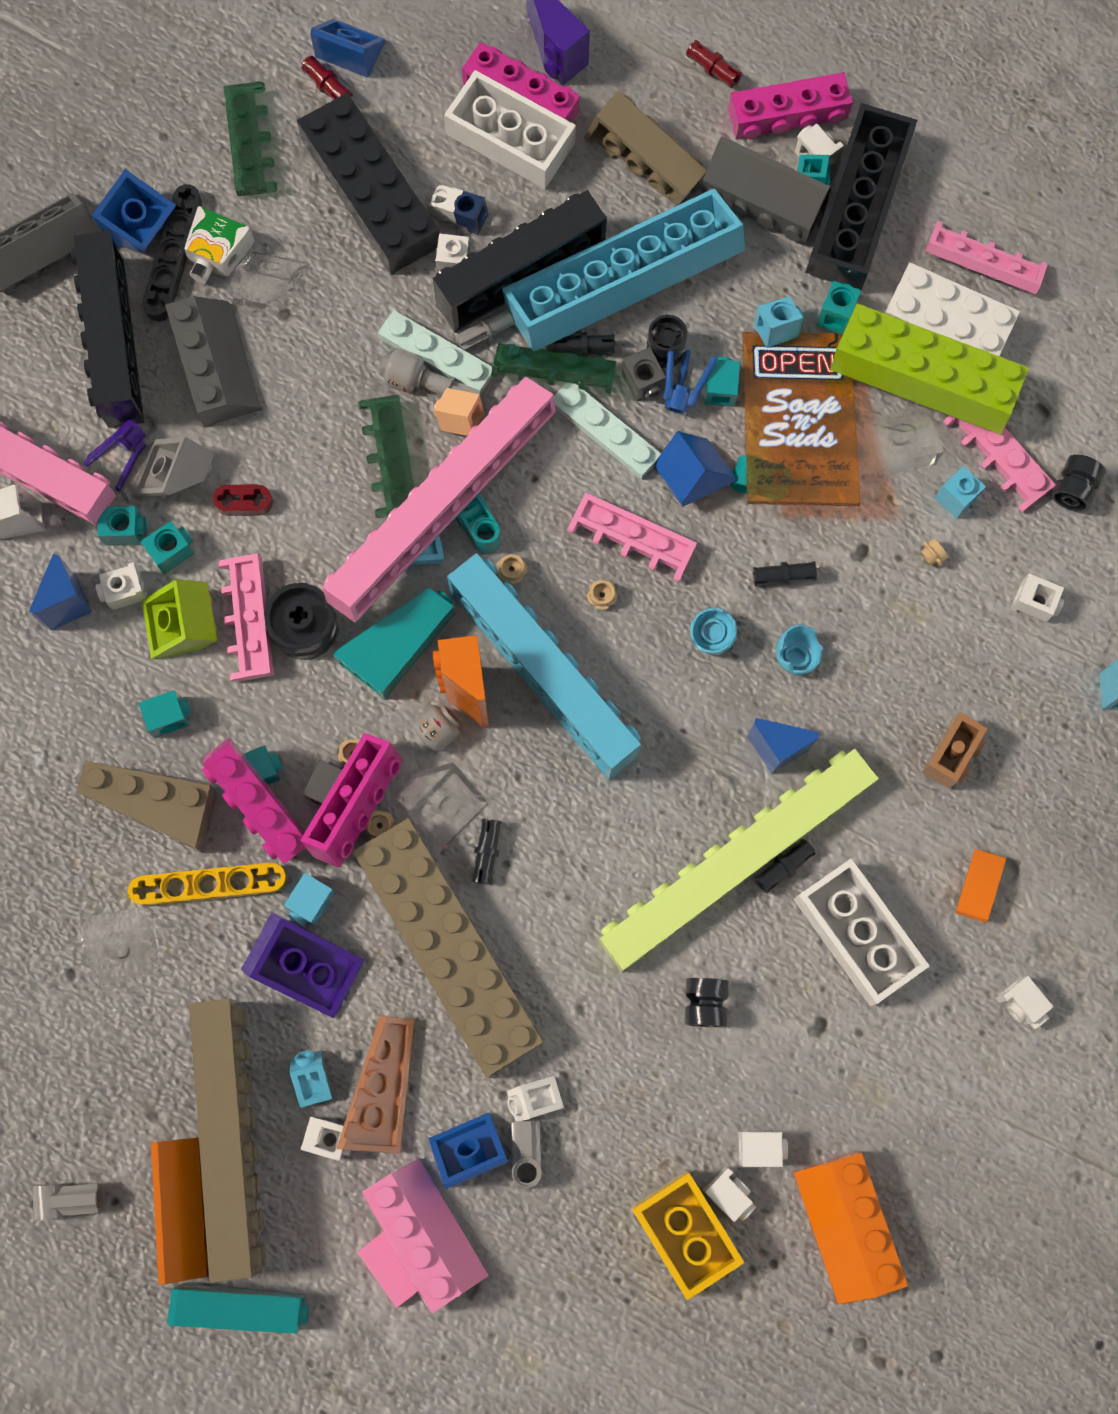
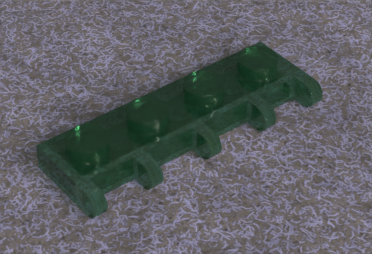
[223,81,278,197]
[491,343,617,394]
[358,394,414,518]

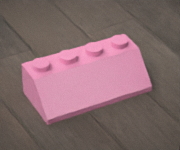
[362,1159,489,1314]

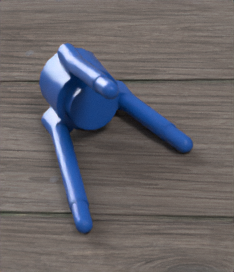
[663,350,718,414]

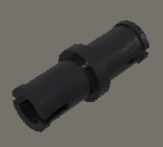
[554,332,615,357]
[753,561,817,587]
[471,818,502,885]
[754,838,816,894]

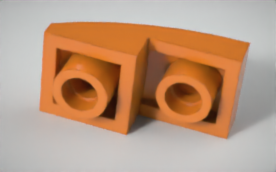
[955,849,1006,923]

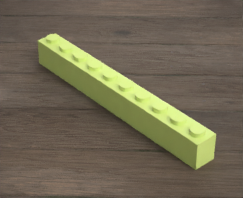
[598,749,879,973]

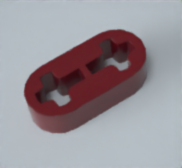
[213,484,273,516]

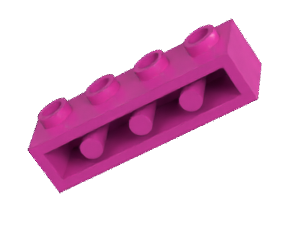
[462,42,580,123]
[728,72,853,139]
[300,733,403,868]
[202,737,306,864]

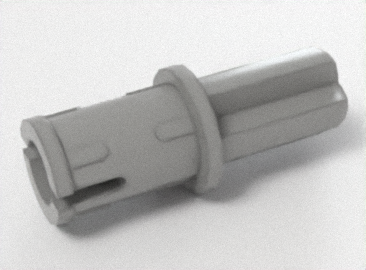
[456,308,515,351]
[420,369,481,396]

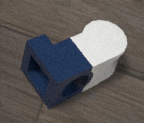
[428,185,489,235]

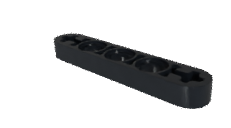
[142,184,202,322]

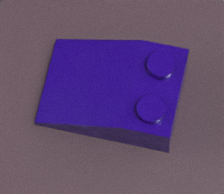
[526,0,590,85]
[241,912,364,1018]

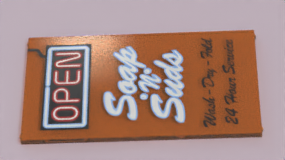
[742,332,861,507]

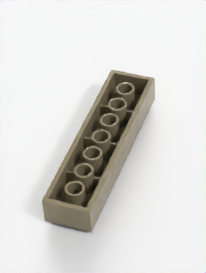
[352,818,543,1078]
[189,998,267,1283]

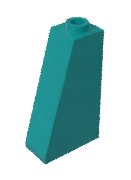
[333,588,455,699]
[167,1282,309,1334]

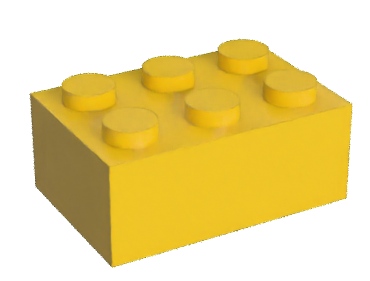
[630,1171,745,1300]

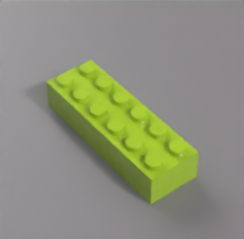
[830,303,1029,435]

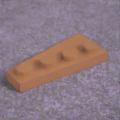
[336,1016,414,1154]

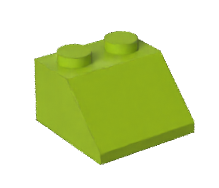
[142,579,217,659]

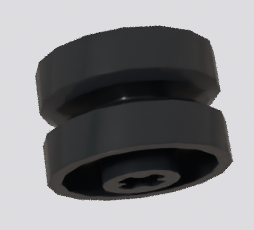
[264,583,339,660]

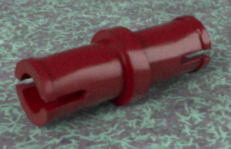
[686,40,742,89]
[301,56,353,100]

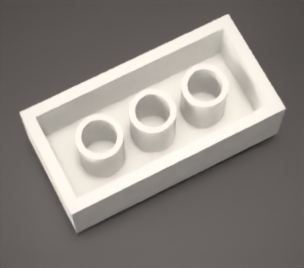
[444,70,576,189]
[885,262,1020,356]
[793,858,930,1006]

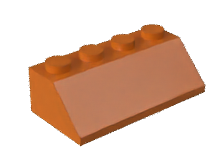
[432,635,489,728]
[151,1137,209,1285]
[793,1151,908,1305]

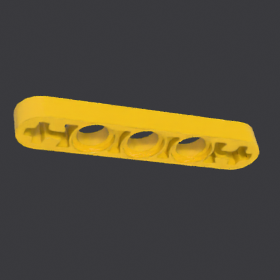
[127,863,288,906]

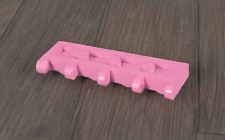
[925,221,1048,294]
[943,415,1055,512]
[567,492,697,582]
[218,553,274,682]

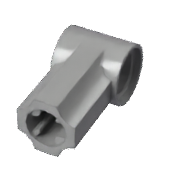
[511,1121,542,1189]
[33,1183,103,1221]

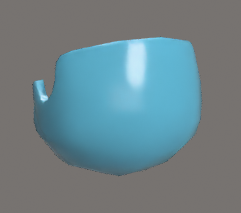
[690,608,738,655]
[775,624,823,676]

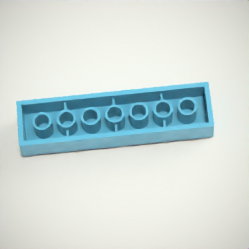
[502,189,745,352]
[447,553,641,780]

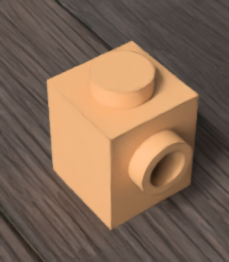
[434,388,485,436]

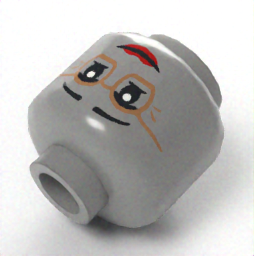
[380,348,428,393]
[413,705,461,752]

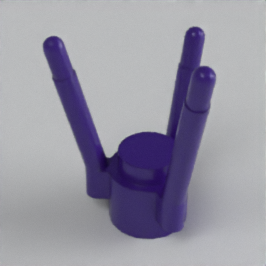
[84,419,146,491]

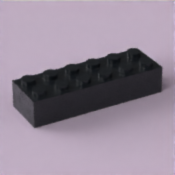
[297,92,440,275]
[805,103,918,291]
[432,190,607,333]
[71,230,145,428]

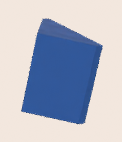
[310,19,385,78]
[91,169,176,253]
[654,431,737,507]
[29,554,92,630]
[747,718,819,774]
[428,1112,509,1189]

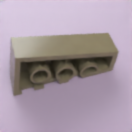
[584,91,707,206]
[77,761,217,853]

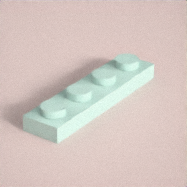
[377,310,495,393]
[554,379,661,480]

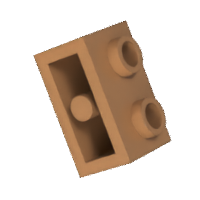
[921,712,988,789]

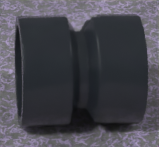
[646,314,688,368]
[1051,454,1106,512]
[684,978,729,1028]

